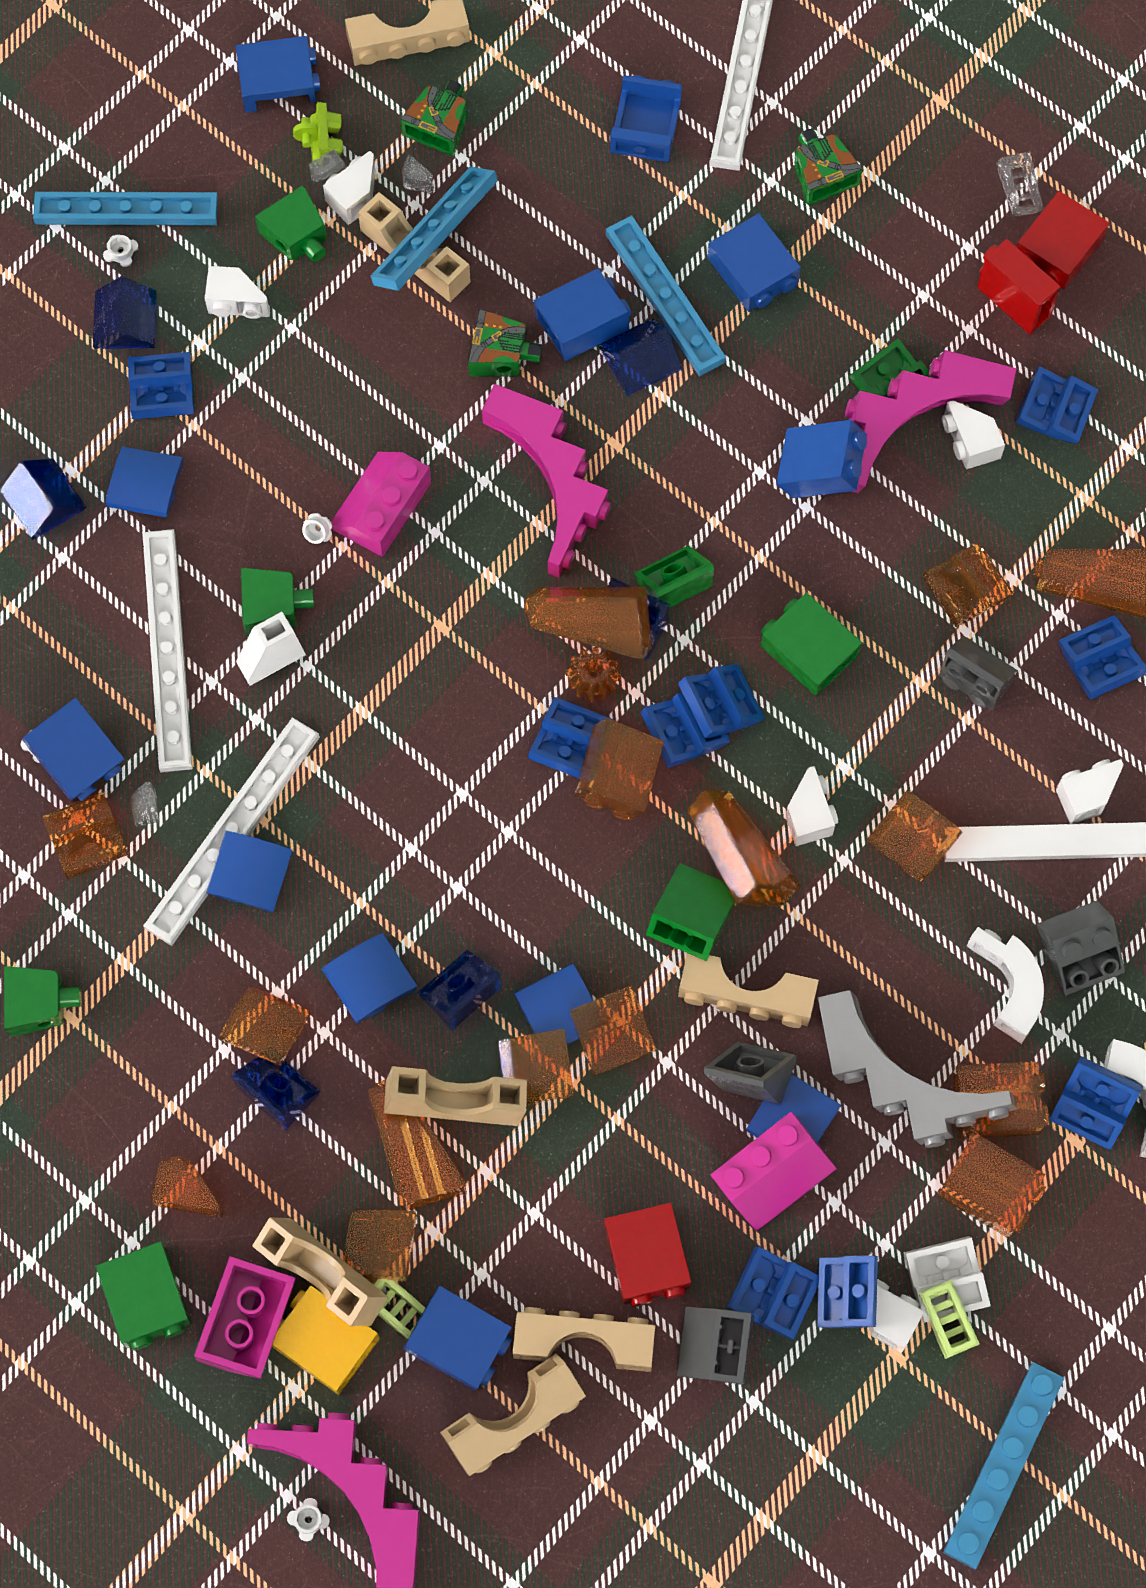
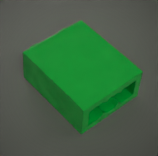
[760,592,863,696]
[646,863,740,961]
[96,1241,192,1351]

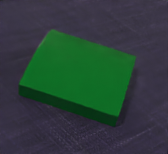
[849,338,933,398]

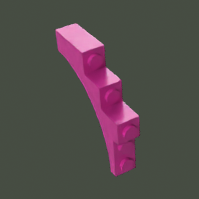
[845,350,1017,493]
[482,384,611,578]
[247,1413,420,1588]

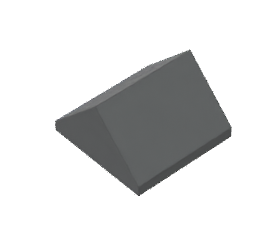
[704,1041,796,1105]

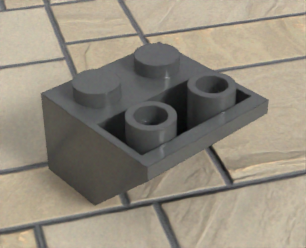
[939,635,1018,711]
[1037,901,1125,996]
[677,1307,755,1385]

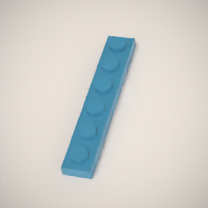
[371,166,498,291]
[33,192,218,225]
[605,215,726,377]
[943,1362,1065,1569]

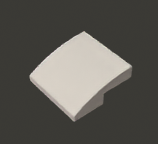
[903,1236,991,1323]

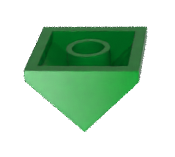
[634,545,714,614]

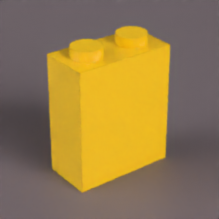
[272,1286,380,1395]

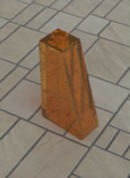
[1033,549,1146,619]
[524,587,652,659]
[687,789,801,907]
[368,1080,467,1212]

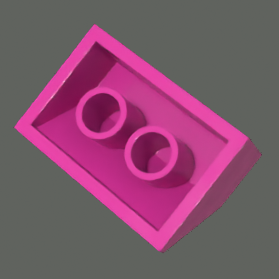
[331,452,431,557]
[710,1112,837,1231]
[194,1256,296,1379]

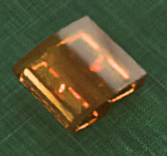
[922,543,1013,627]
[866,790,963,883]
[42,792,129,879]
[220,986,310,1066]
[569,986,656,1077]
[498,1029,574,1106]
[343,1209,417,1282]

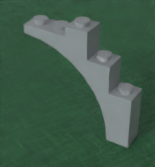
[818,990,1017,1148]

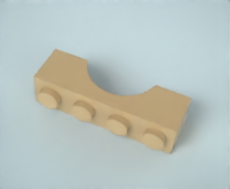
[345,0,470,66]
[358,192,471,302]
[678,953,819,1028]
[384,1066,527,1126]
[252,1217,388,1326]
[513,1307,655,1372]
[440,1354,586,1476]

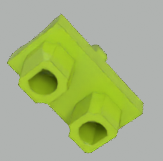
[293,102,343,166]

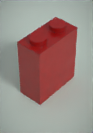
[1017,191,1110,290]
[977,239,1061,335]
[604,1203,691,1307]

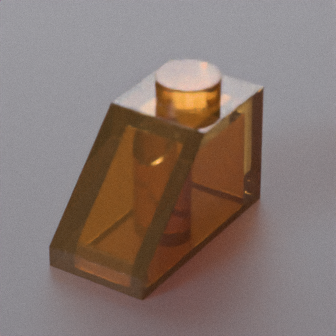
[151,1157,224,1218]

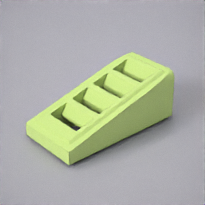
[372,1272,425,1339]
[919,1280,980,1359]

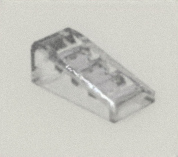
[996,152,1044,217]

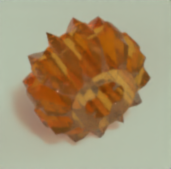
[566,646,621,702]

